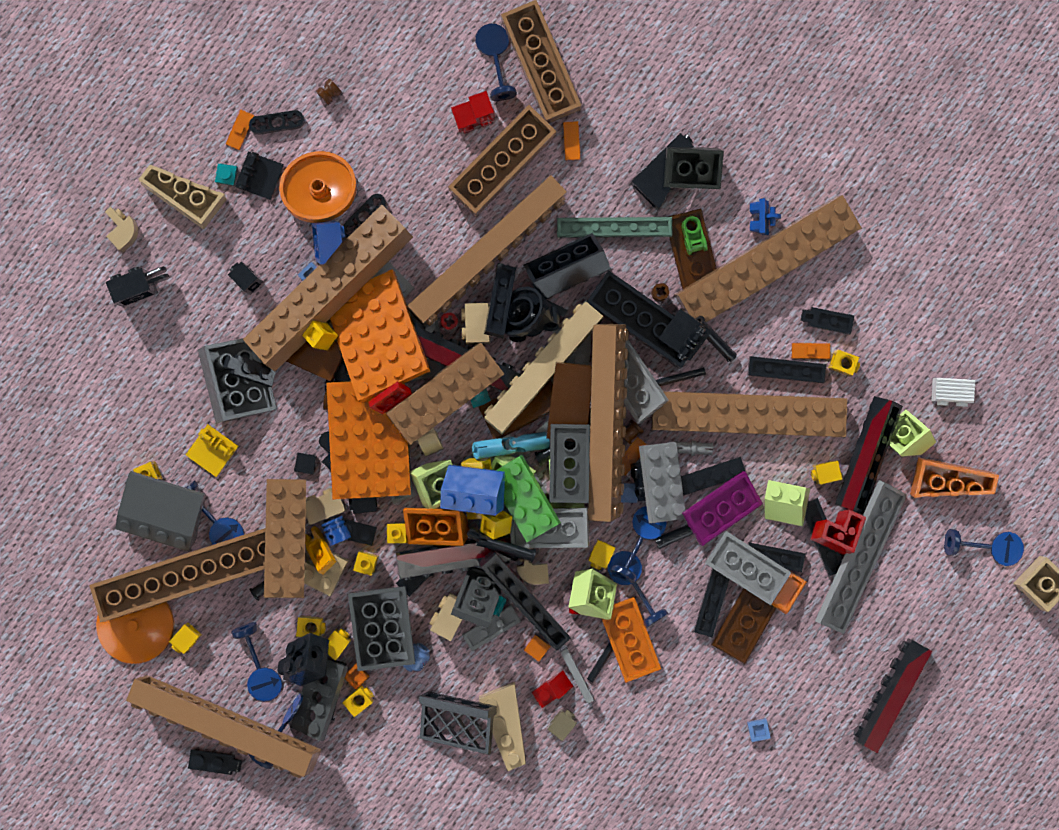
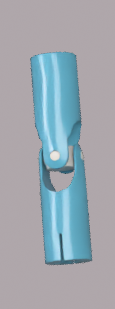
[472,432,550,459]

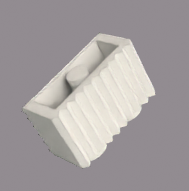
[932,378,975,407]

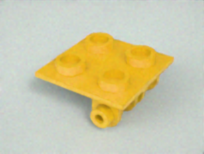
[186,424,239,477]

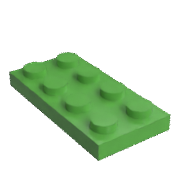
[496,455,561,542]

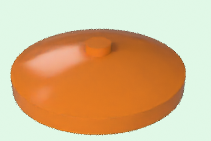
[279,151,357,223]
[96,602,174,664]

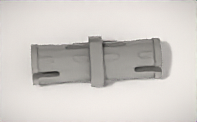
[674,441,713,456]

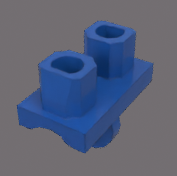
[750,198,781,235]

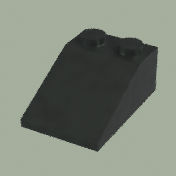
[663,147,724,189]

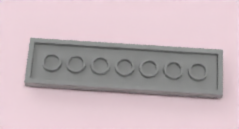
[815,480,907,634]

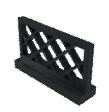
[419,691,497,755]

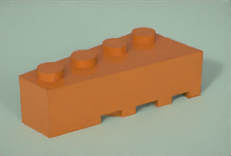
[910,457,999,498]

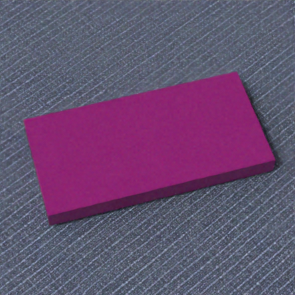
[682,471,763,546]

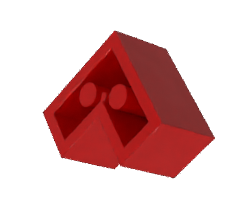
[451,91,495,134]
[811,509,866,555]

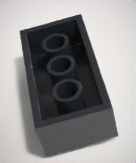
[523,233,611,299]

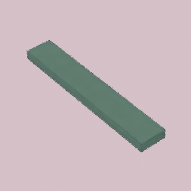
[557,217,672,238]

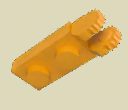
[305,526,336,575]

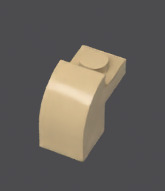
[105,207,138,253]
[418,428,444,456]
[517,548,549,585]

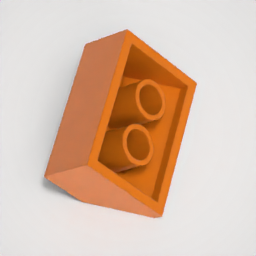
[403,508,469,546]

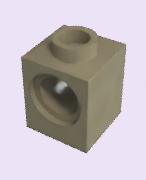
[547,709,577,742]

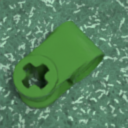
[681,216,708,255]

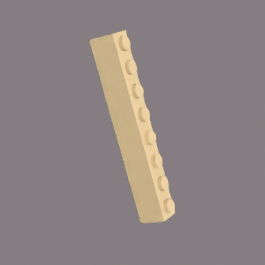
[484,301,603,435]

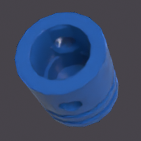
[321,516,351,546]

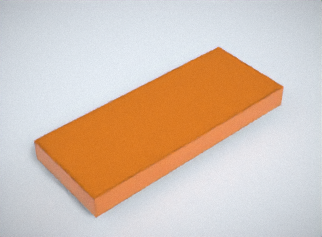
[225,109,255,150]
[563,121,580,161]
[791,343,830,359]
[622,437,647,476]

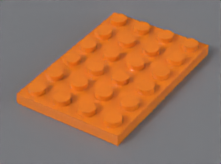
[330,269,430,403]
[326,382,411,500]

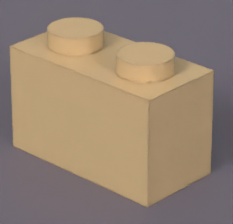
[306,488,347,525]

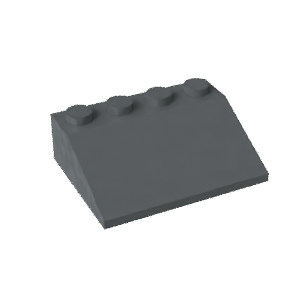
[198,338,277,424]
[115,471,205,552]
[348,586,416,671]

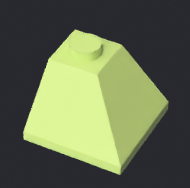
[889,410,936,457]

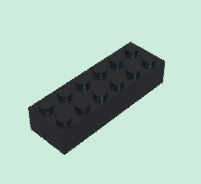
[586,270,688,369]

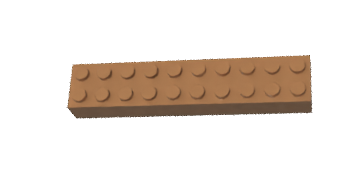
[407,175,567,326]
[674,195,861,322]
[243,205,413,372]
[588,324,629,522]
[651,391,847,437]
[89,528,265,622]
[126,675,322,778]

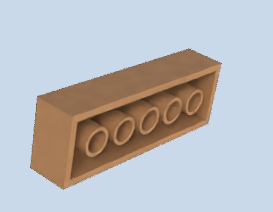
[501,0,581,123]
[448,105,556,217]
[386,343,504,445]
[264,479,306,598]

